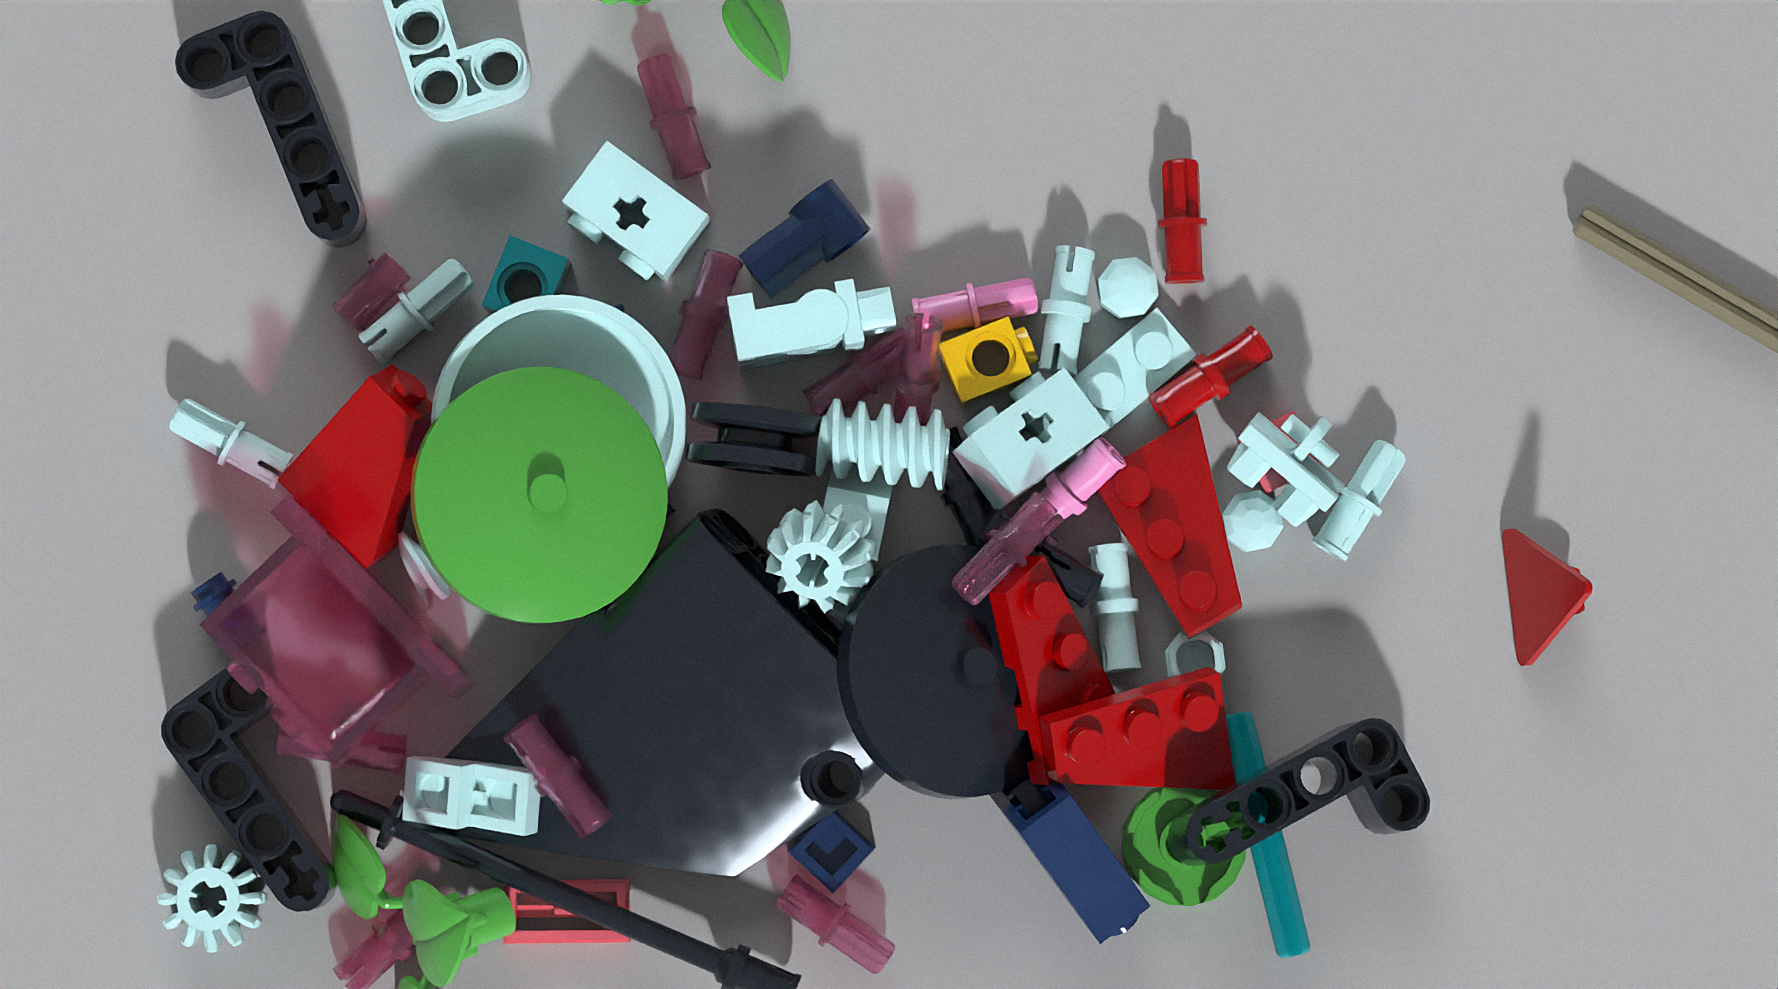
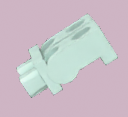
[727,279,896,371]

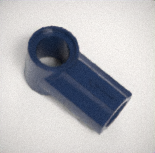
[738,179,871,300]

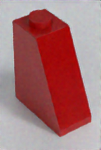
[277,364,433,569]

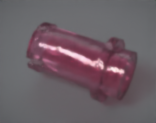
[332,252,412,332]

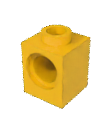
[938,316,1038,407]

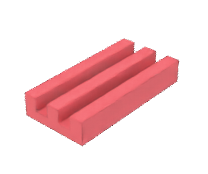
[503,879,631,944]

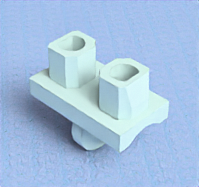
[1227,412,1345,527]

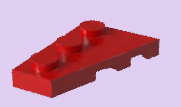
[1096,414,1242,639]
[989,556,1116,786]
[1039,667,1235,790]

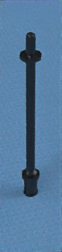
[330,789,802,989]

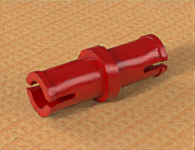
[1148,325,1273,429]

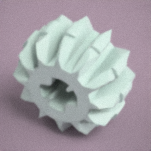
[766,500,875,614]
[157,844,268,953]

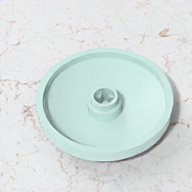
[431,295,686,489]

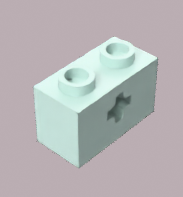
[562,141,710,282]
[952,367,1110,510]

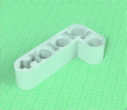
[382,0,532,122]

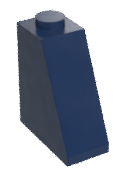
[989,775,1151,944]

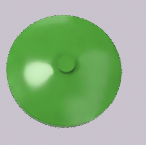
[411,367,668,623]

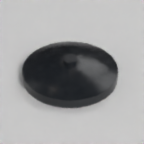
[837,544,1034,799]

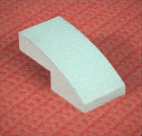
[402,756,542,836]

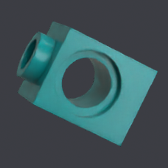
[482,235,572,314]

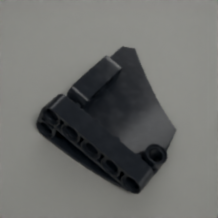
[428,508,886,876]

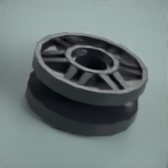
[685,402,822,477]

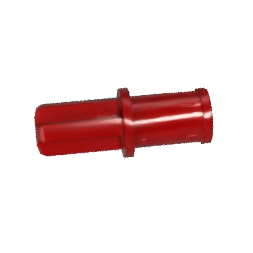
[1158,158,1207,284]

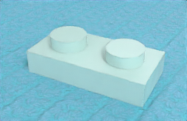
[1073,308,1197,437]

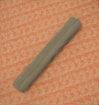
[1572,204,1778,353]

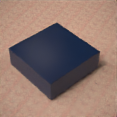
[787,810,876,893]

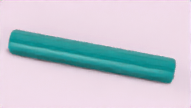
[1226,711,1311,958]

